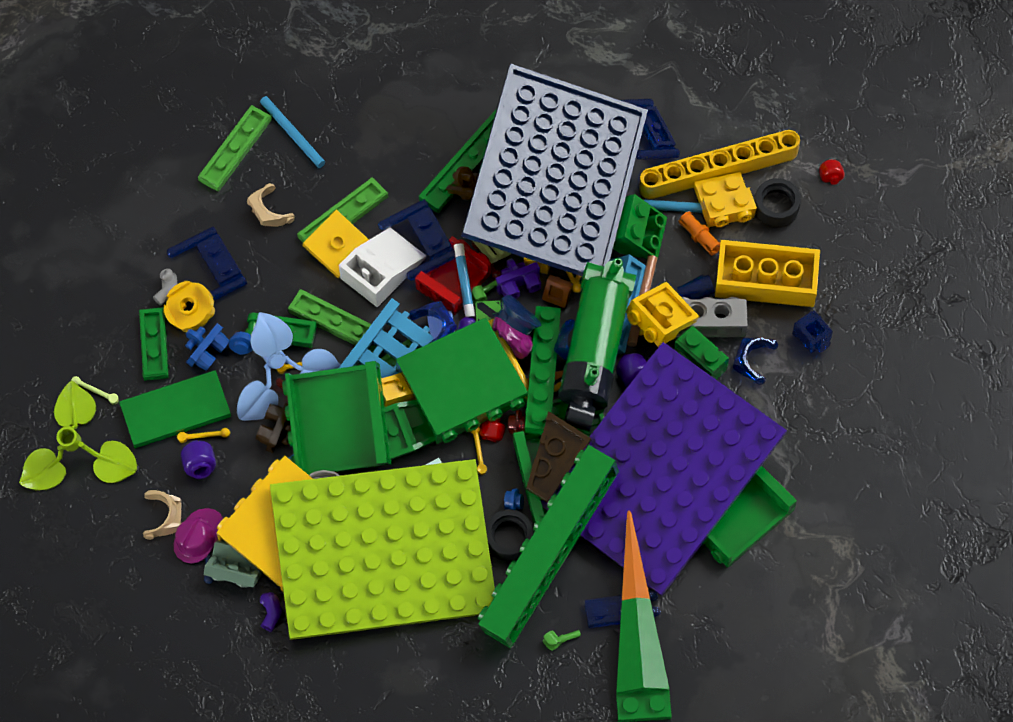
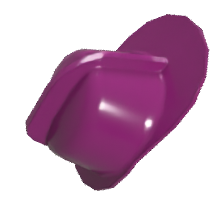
[174,508,223,564]

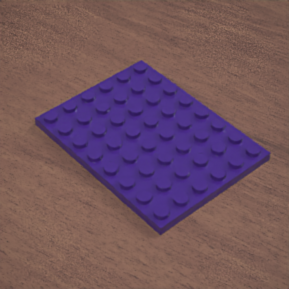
[541,342,787,596]

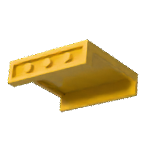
[216,456,313,592]

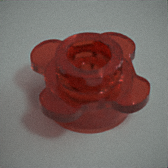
[508,410,526,435]

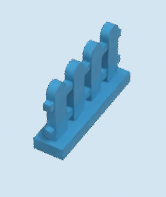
[339,298,434,378]

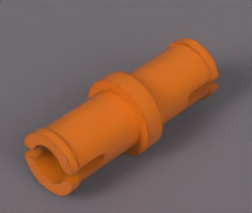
[678,211,720,256]

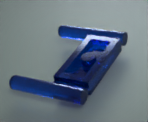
[620,99,680,160]
[378,199,456,281]
[167,226,247,301]

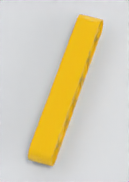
[639,130,800,199]

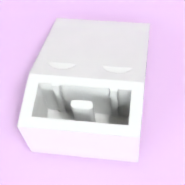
[339,228,427,307]

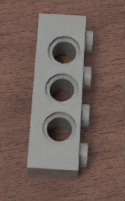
[676,297,748,337]

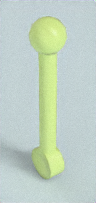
[71,376,119,405]

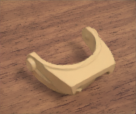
[247,183,295,227]
[143,490,182,540]

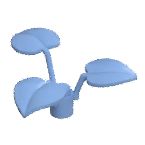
[237,312,341,421]

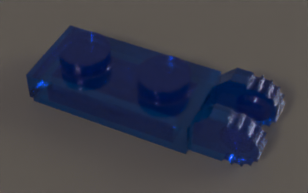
[585,591,661,628]

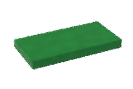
[119,370,231,448]

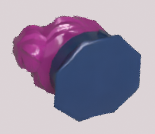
[492,295,542,359]

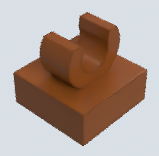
[542,275,573,308]

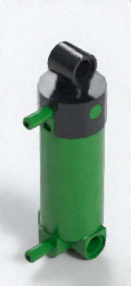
[558,258,636,432]

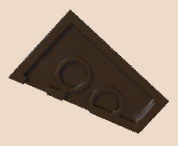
[526,411,592,503]

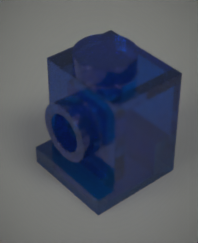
[792,310,833,353]

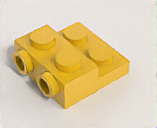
[693,172,757,228]
[626,282,699,347]

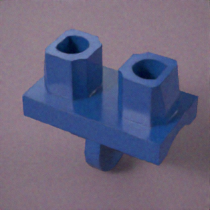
[185,323,229,371]

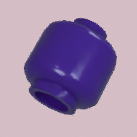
[616,353,647,388]
[181,440,216,479]

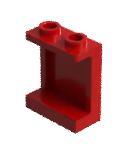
[415,236,491,315]

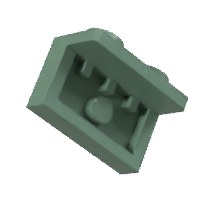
[204,540,262,587]

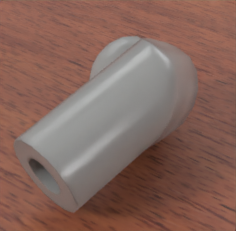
[153,269,177,306]

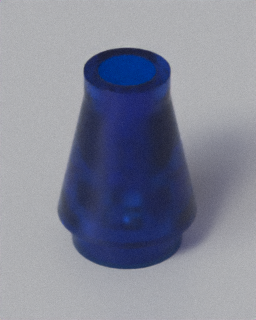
[677,274,715,299]

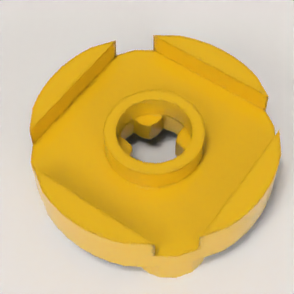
[164,281,215,332]

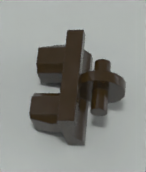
[446,166,478,200]
[255,403,291,453]

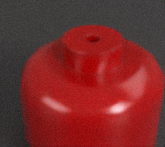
[819,159,845,185]
[478,419,506,442]

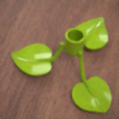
[19,381,137,490]

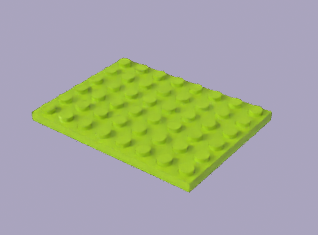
[270,459,495,640]

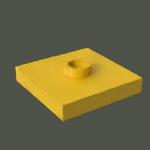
[302,209,369,278]

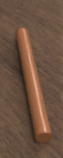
[627,255,657,347]

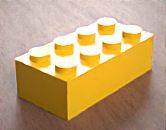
[715,240,820,307]

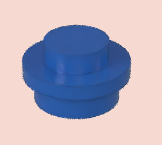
[229,332,253,354]
[504,489,524,511]

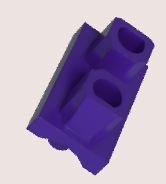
[496,258,541,299]

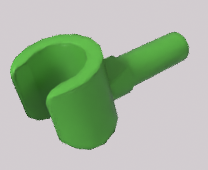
[472,280,497,305]
[543,630,581,650]

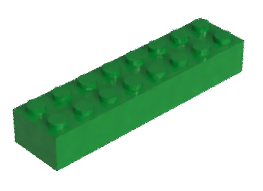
[478,445,619,649]

